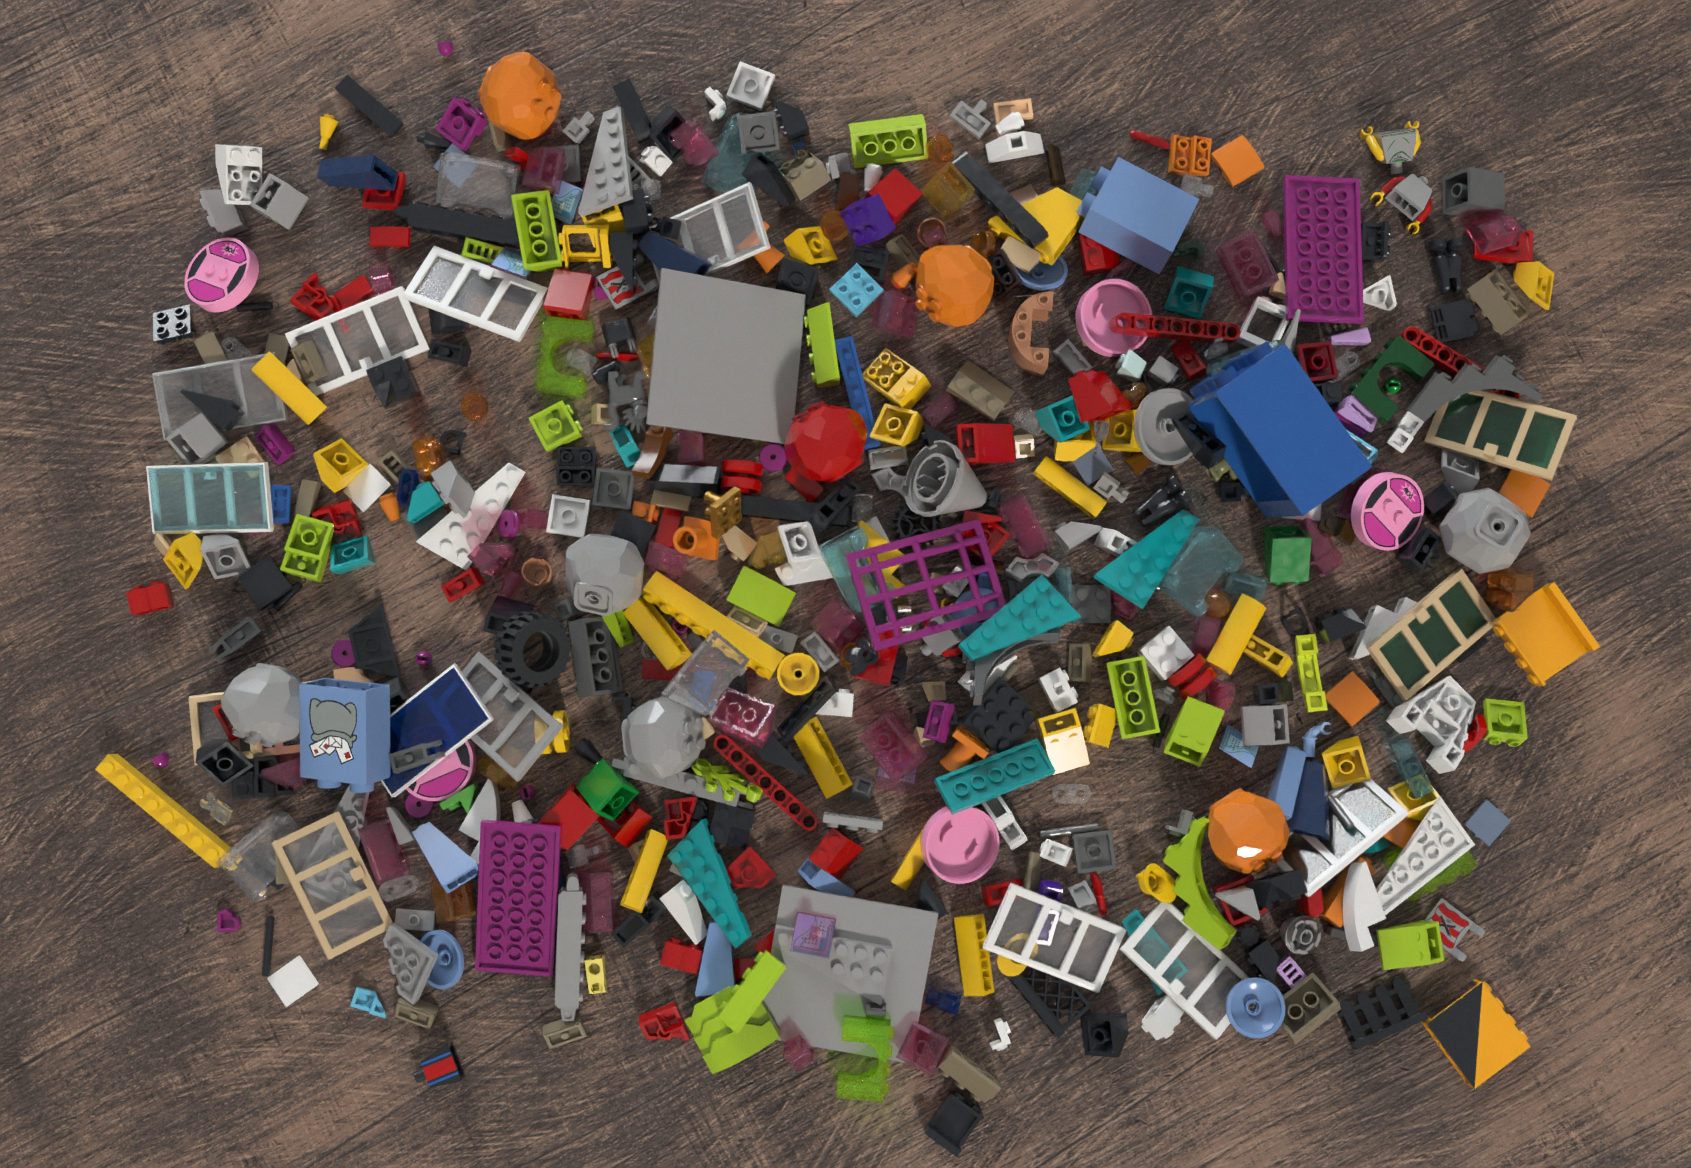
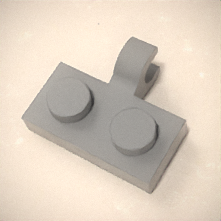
[950,99,991,140]

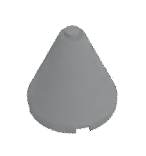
[904,440,987,517]

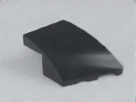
[232,756,295,800]

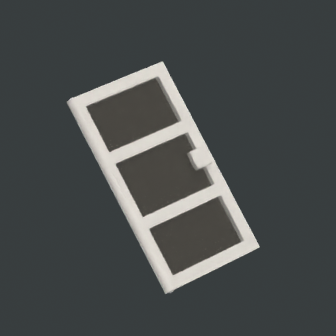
[1276,779,1409,897]

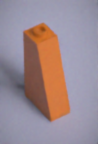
[1320,855,1376,928]

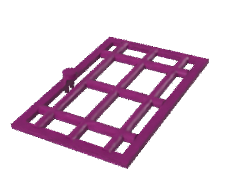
[845,519,1006,651]

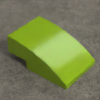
[280,514,334,583]
[727,566,796,627]

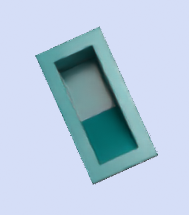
[608,423,641,467]
[407,482,445,524]

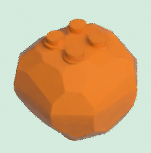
[478,51,561,140]
[915,245,994,327]
[1208,788,1290,874]

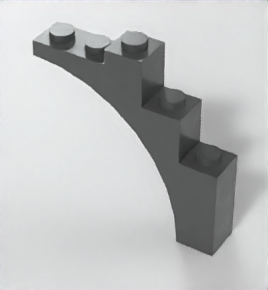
[1406,355,1543,422]
[962,627,1061,706]

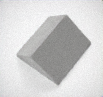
[1215,886,1260,921]

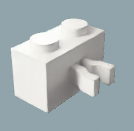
[1038,668,1078,713]
[816,689,854,717]
[1141,995,1184,1041]

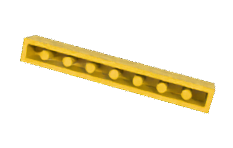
[641,571,785,680]
[95,754,235,868]

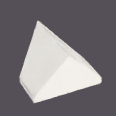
[1363,275,1397,311]

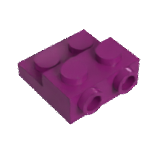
[435,97,488,151]

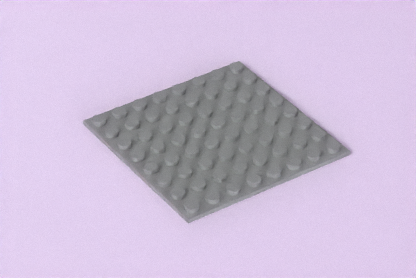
[646,268,806,444]
[763,885,938,1064]

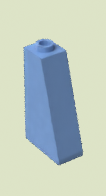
[1267,746,1307,821]
[412,822,479,893]
[695,920,735,996]

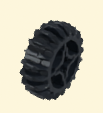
[891,503,942,550]

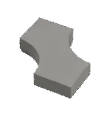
[871,467,908,499]
[1005,553,1059,583]

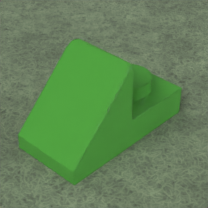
[439,783,479,814]

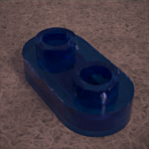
[397,469,419,507]

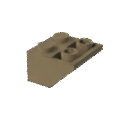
[778,150,831,201]

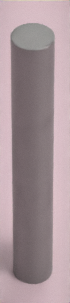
[1328,791,1354,829]
[1040,823,1099,838]

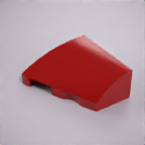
[290,272,334,321]
[312,498,363,537]
[664,796,697,840]
[639,1002,690,1041]

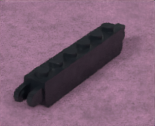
[395,202,537,249]

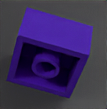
[840,194,896,246]

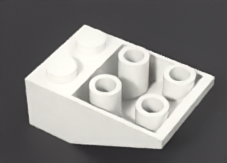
[215,144,262,205]

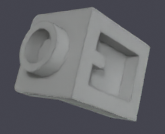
[1068,880,1097,913]

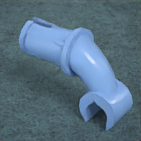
[1302,721,1332,757]

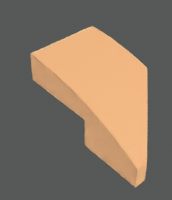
[333,667,374,683]

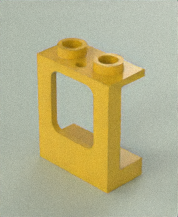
[559,225,613,268]

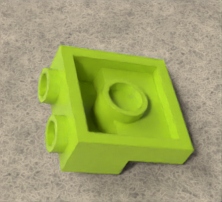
[529,400,583,452]
[1483,699,1528,747]

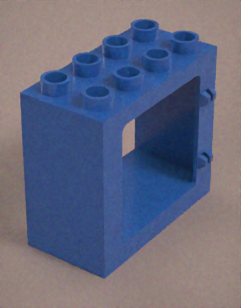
[1186,341,1372,517]

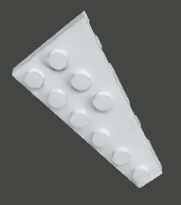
[416,463,526,570]
[775,516,903,586]
[1376,797,1475,915]

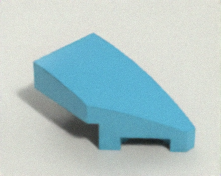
[350,986,386,1018]

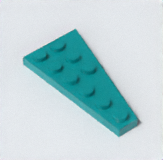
[1093,509,1200,609]
[958,575,1081,661]
[667,818,751,949]

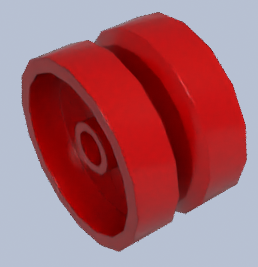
[720,460,764,494]
[1167,653,1217,700]

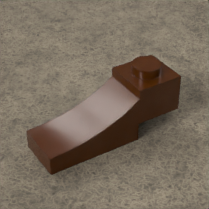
[631,425,673,479]

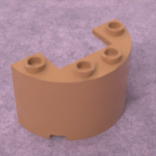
[1008,291,1054,377]

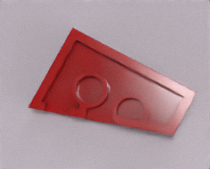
[1473,230,1533,264]
[851,628,902,686]

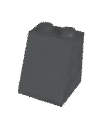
[1442,167,1505,215]

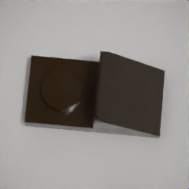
[1316,511,1356,546]

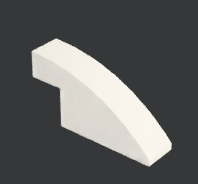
[1349,597,1418,660]
[459,778,501,864]
[981,796,1028,851]
[1342,861,1386,952]

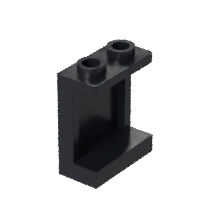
[924,1091,984,1157]

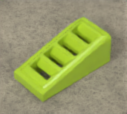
[461,237,503,264]
[602,609,634,648]

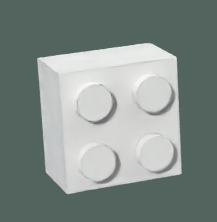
[1136,626,1194,681]

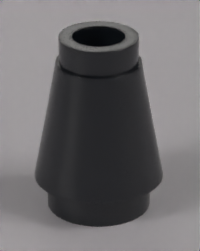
[591,360,620,385]
[574,738,603,765]

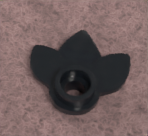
[844,639,879,675]

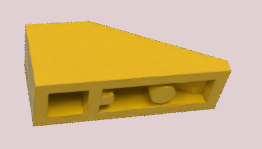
[1243,634,1293,678]

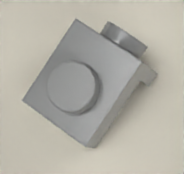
[826,152,851,179]
[1165,809,1194,837]

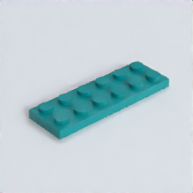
[934,738,1056,815]

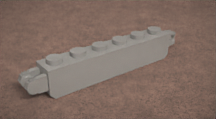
[612,757,753,809]
[554,872,586,1021]

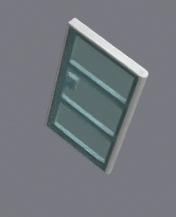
[146,462,274,535]

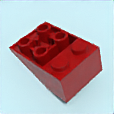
[955,423,1015,465]

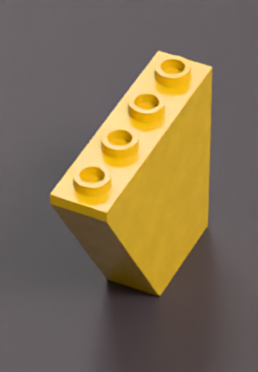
[988,187,1085,266]

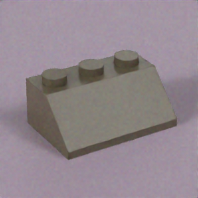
[1467,268,1531,335]
[946,360,1014,423]
[1280,972,1341,1045]
[937,1044,1001,1103]

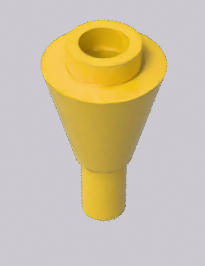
[319,114,338,150]

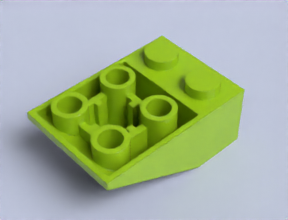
[1164,696,1225,767]
[1376,920,1444,970]

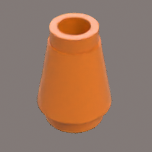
[890,262,917,289]
[378,492,401,522]

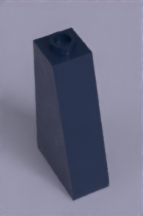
[317,155,399,191]
[637,231,713,276]
[1287,760,1330,841]

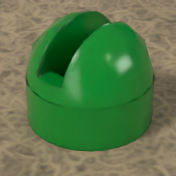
[1384,378,1401,394]

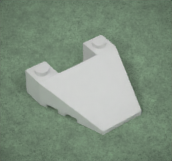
[1386,675,1476,774]

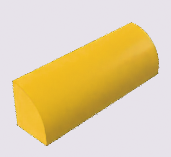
[251,351,327,425]
[1033,456,1107,519]
[1206,593,1266,675]
[623,597,692,671]
[794,716,853,799]
[890,814,933,891]
[620,829,668,913]
[954,914,994,996]

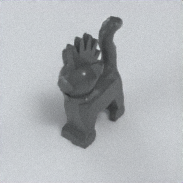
[603,372,648,433]

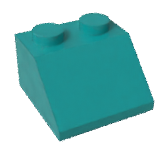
[1164,266,1214,319]
[1035,395,1090,443]

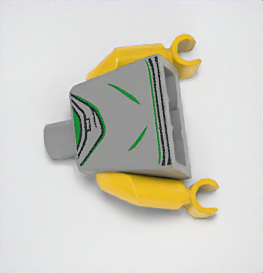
[1360,121,1421,174]

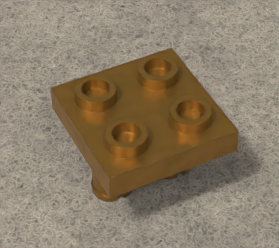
[704,486,742,539]

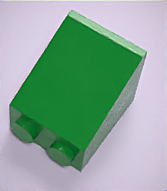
[1263,526,1312,585]
[576,758,639,821]

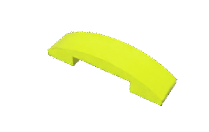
[1295,634,1328,713]

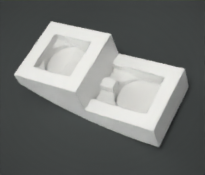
[1386,411,1424,453]

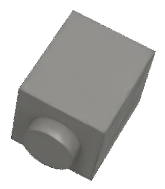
[1146,356,1179,387]

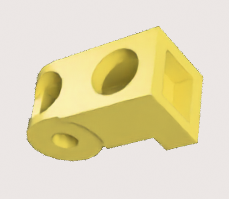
[584,954,607,994]

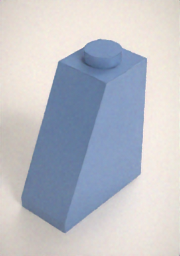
[797,856,856,897]

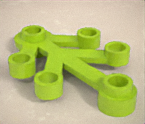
[692,759,763,802]

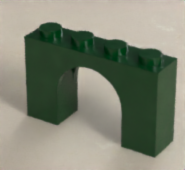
[1346,335,1435,425]

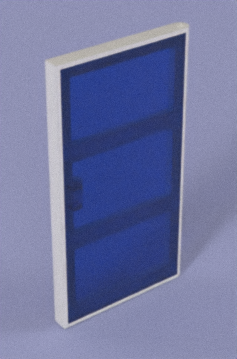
[381,663,494,797]

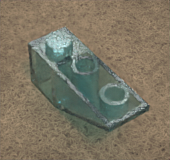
[1384,737,1434,799]

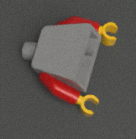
[1370,174,1432,235]
[920,598,967,657]

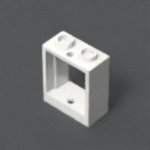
[1235,296,1289,349]

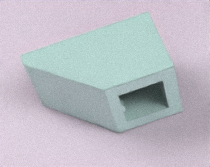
[1115,350,1147,383]

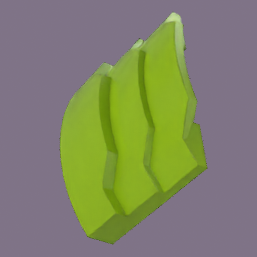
[684,986,781,1074]

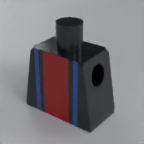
[414,1042,465,1088]

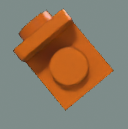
[631,501,659,524]

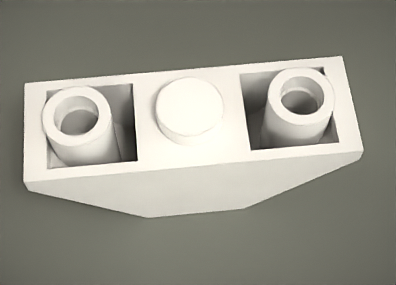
[985,131,1044,163]

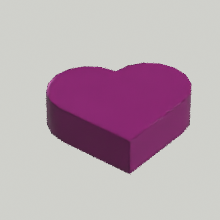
[217,909,242,932]

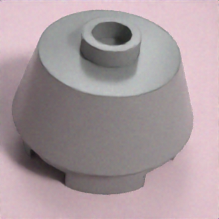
[1280,916,1321,954]

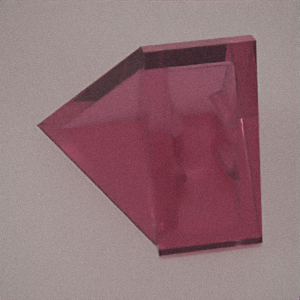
[1110,589,1139,622]
[1206,679,1235,723]

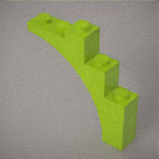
[1163,816,1237,950]

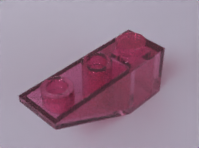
[1300,517,1344,578]

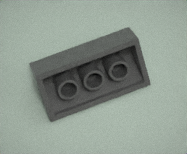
[568,617,624,698]

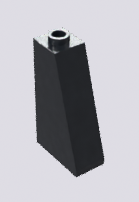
[647,464,721,499]

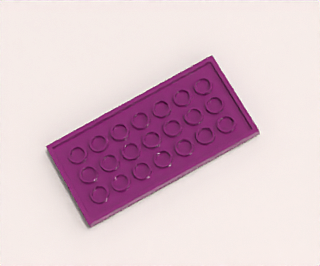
[1283,175,1364,324]
[475,819,562,977]

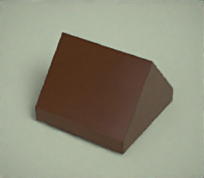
[1124,452,1151,476]

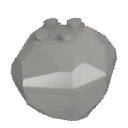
[1439,488,1531,574]
[565,534,644,616]
[221,663,303,748]
[621,693,706,779]

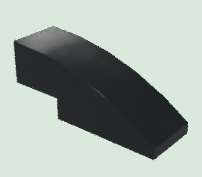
[612,78,652,143]
[611,890,666,948]

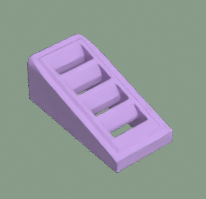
[1326,327,1371,346]
[1337,394,1377,432]
[1276,954,1307,989]

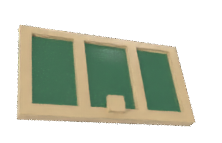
[1424,380,1577,481]
[1366,569,1496,702]

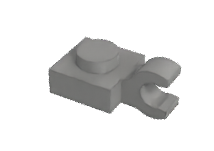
[563,111,595,145]
[1093,472,1130,503]

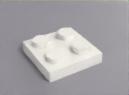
[726,62,775,111]
[546,494,591,538]

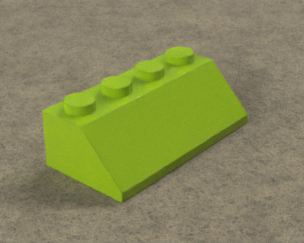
[848,114,928,168]
[511,190,562,272]
[804,302,840,388]
[1106,656,1160,740]
[717,950,786,1034]

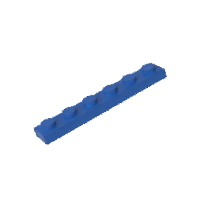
[835,336,880,450]

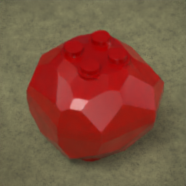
[785,401,867,483]

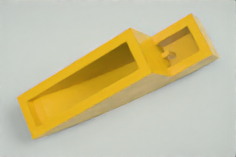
[857,519,905,598]

